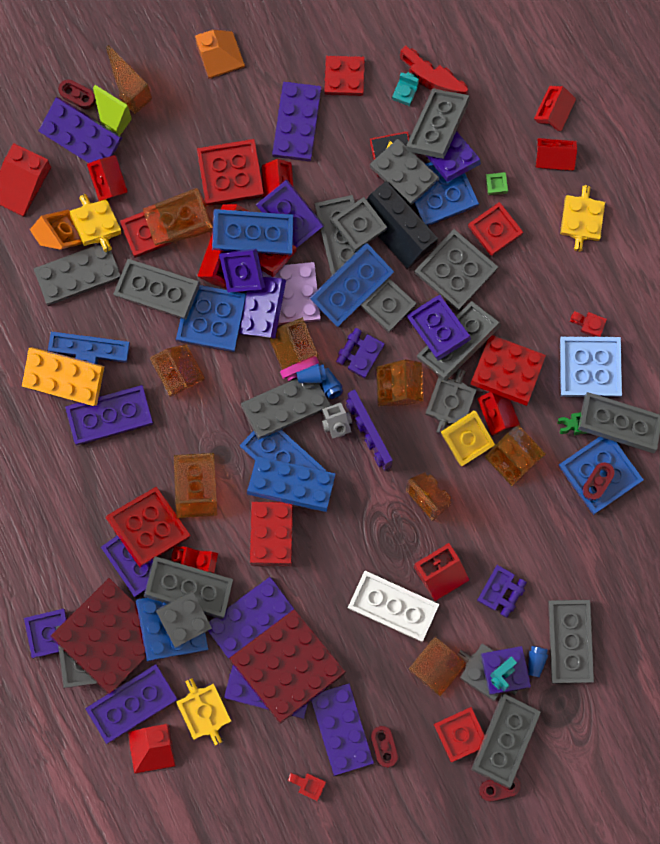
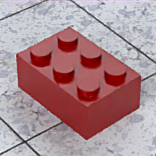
[250,502,293,566]

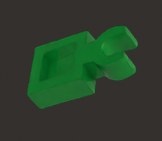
[557,412,587,435]

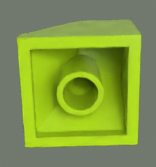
[93,85,132,136]

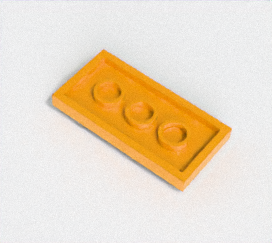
[22,347,105,406]

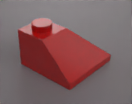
[128,724,175,774]

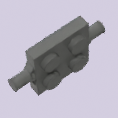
[425,369,477,435]
[456,644,518,701]

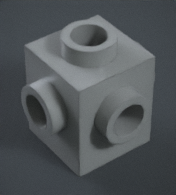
[322,403,352,439]

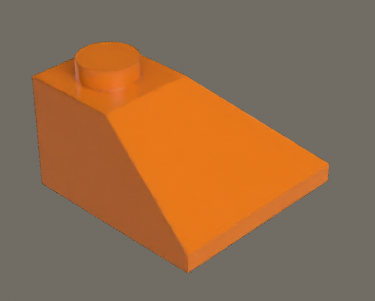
[195,30,245,79]
[30,209,83,249]

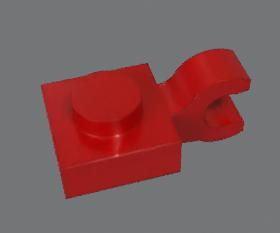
[570,311,607,337]
[288,773,326,801]

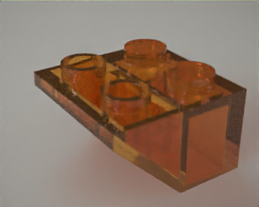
[269,317,319,370]
[150,344,205,397]
[376,359,424,406]
[485,425,546,486]
[408,637,466,696]

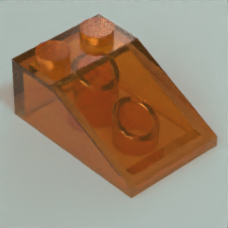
[106,45,152,114]
[143,188,213,245]
[174,453,217,518]
[406,472,452,521]

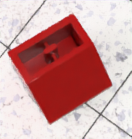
[414,543,469,601]

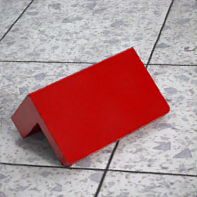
[534,86,576,131]
[536,138,577,170]
[87,155,128,201]
[262,159,293,197]
[477,392,520,435]

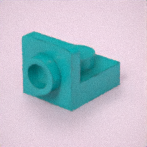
[392,72,419,106]
[490,656,517,691]

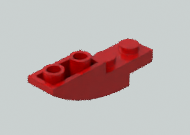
[400,45,468,95]

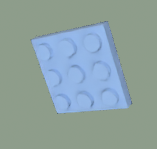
[560,337,622,397]

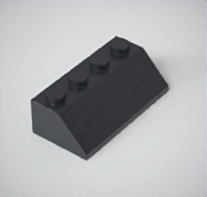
[366,181,438,269]

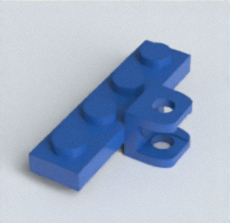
[48,331,130,364]

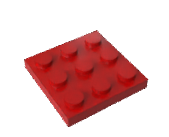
[197,139,264,206]
[470,335,546,406]
[106,486,191,567]

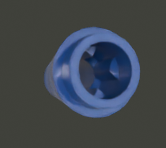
[296,364,327,384]
[322,368,343,399]
[528,646,549,677]

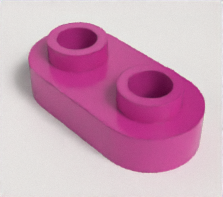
[280,357,319,381]

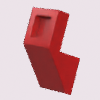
[171,546,218,573]

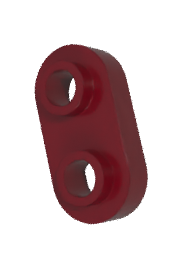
[58,79,95,109]
[582,462,615,501]
[371,726,398,767]
[479,777,521,801]

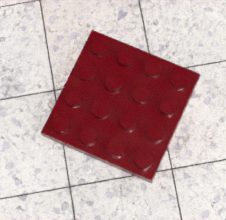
[50,578,146,694]
[229,609,345,724]

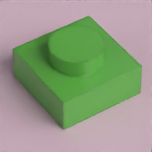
[486,172,508,195]

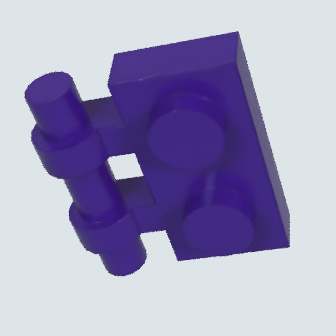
[336,328,385,379]
[477,565,527,618]

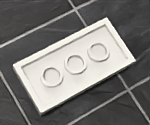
[348,571,439,642]

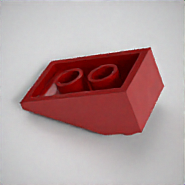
[0,143,51,217]

